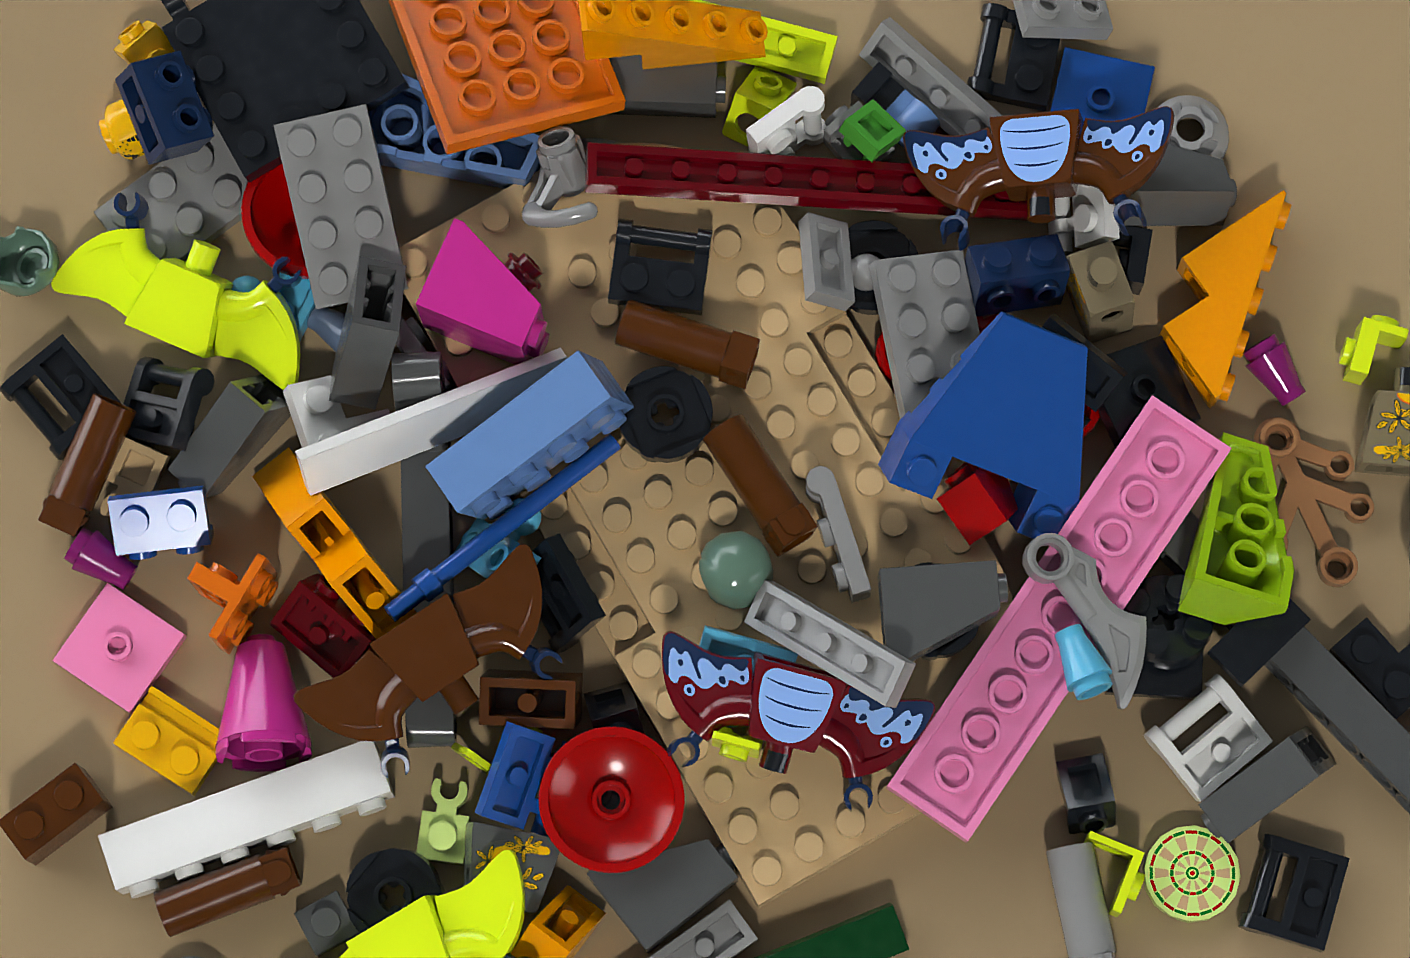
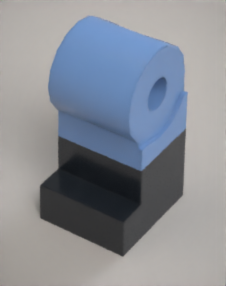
[850,62,940,148]

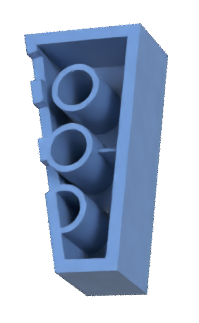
[369,73,541,189]

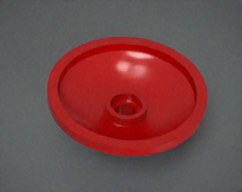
[241,164,309,279]
[539,727,685,873]

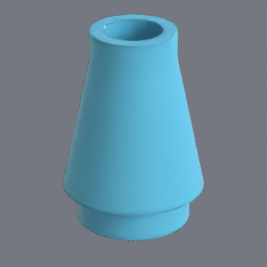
[1054,624,1113,700]

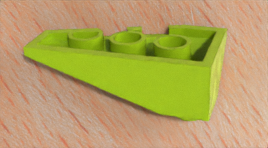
[1178,432,1294,625]

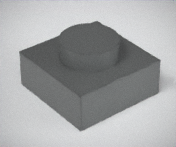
[294,890,360,957]

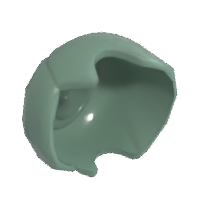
[0,226,60,297]
[699,531,773,609]

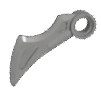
[1022,533,1147,710]

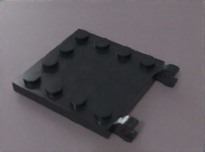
[161,0,410,183]

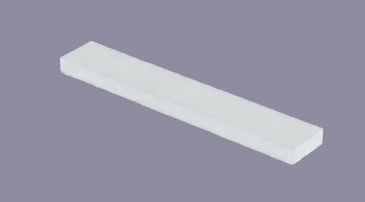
[295,347,567,496]

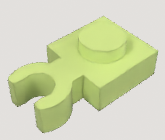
[416,778,471,866]

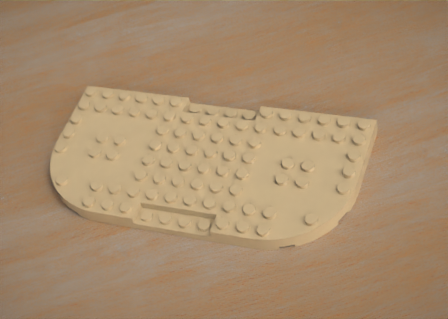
[400,142,1013,908]

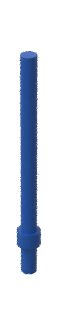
[384,434,621,622]

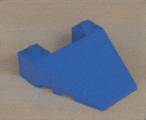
[878,311,1088,539]

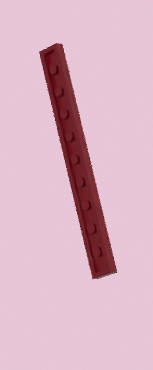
[585,142,1028,221]

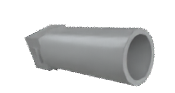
[1046,842,1116,958]

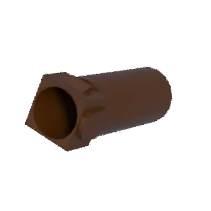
[615,300,760,389]
[38,393,137,537]
[703,414,818,557]
[154,845,302,937]

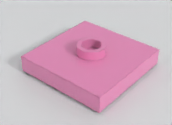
[52,583,187,715]

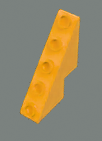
[579,0,768,70]
[1159,190,1292,408]
[252,447,417,639]
[511,885,606,958]

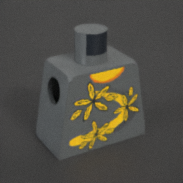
[464,822,560,914]

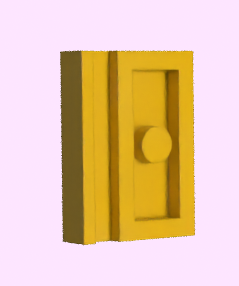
[113,685,219,796]

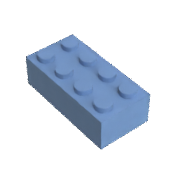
[425,350,634,520]

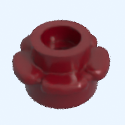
[504,252,543,292]

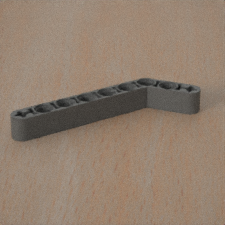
[392,351,457,748]

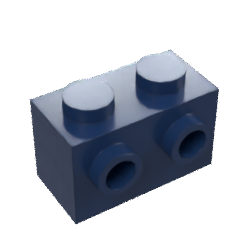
[115,51,214,165]
[965,234,1071,317]

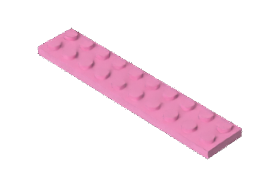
[886,395,1232,843]

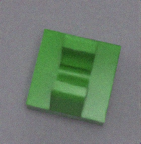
[838,99,906,162]

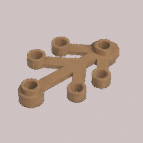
[1253,417,1374,588]

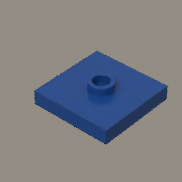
[1050,47,1155,121]

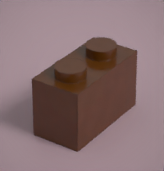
[479,669,583,729]
[0,763,113,866]

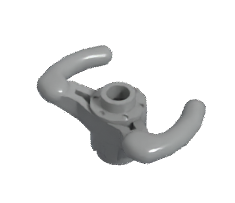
[522,126,620,228]

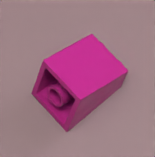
[416,218,550,365]

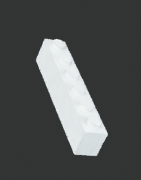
[98,741,395,898]

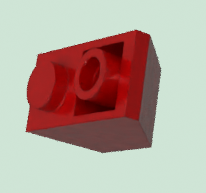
[937,462,1018,546]

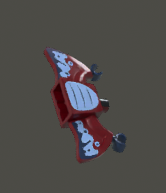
[662,631,936,812]

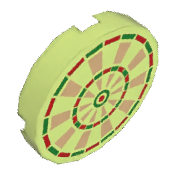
[1142,825,1241,923]

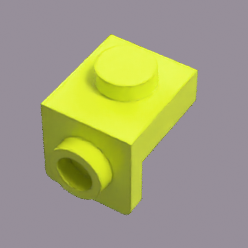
[1339,315,1409,385]

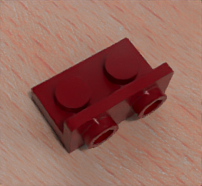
[269,573,376,678]

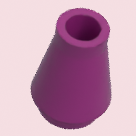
[1243,334,1306,406]
[64,527,138,590]

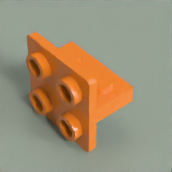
[187,553,279,654]

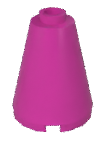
[215,634,312,772]

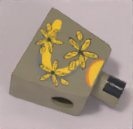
[1066,241,1135,343]
[1355,367,1410,477]

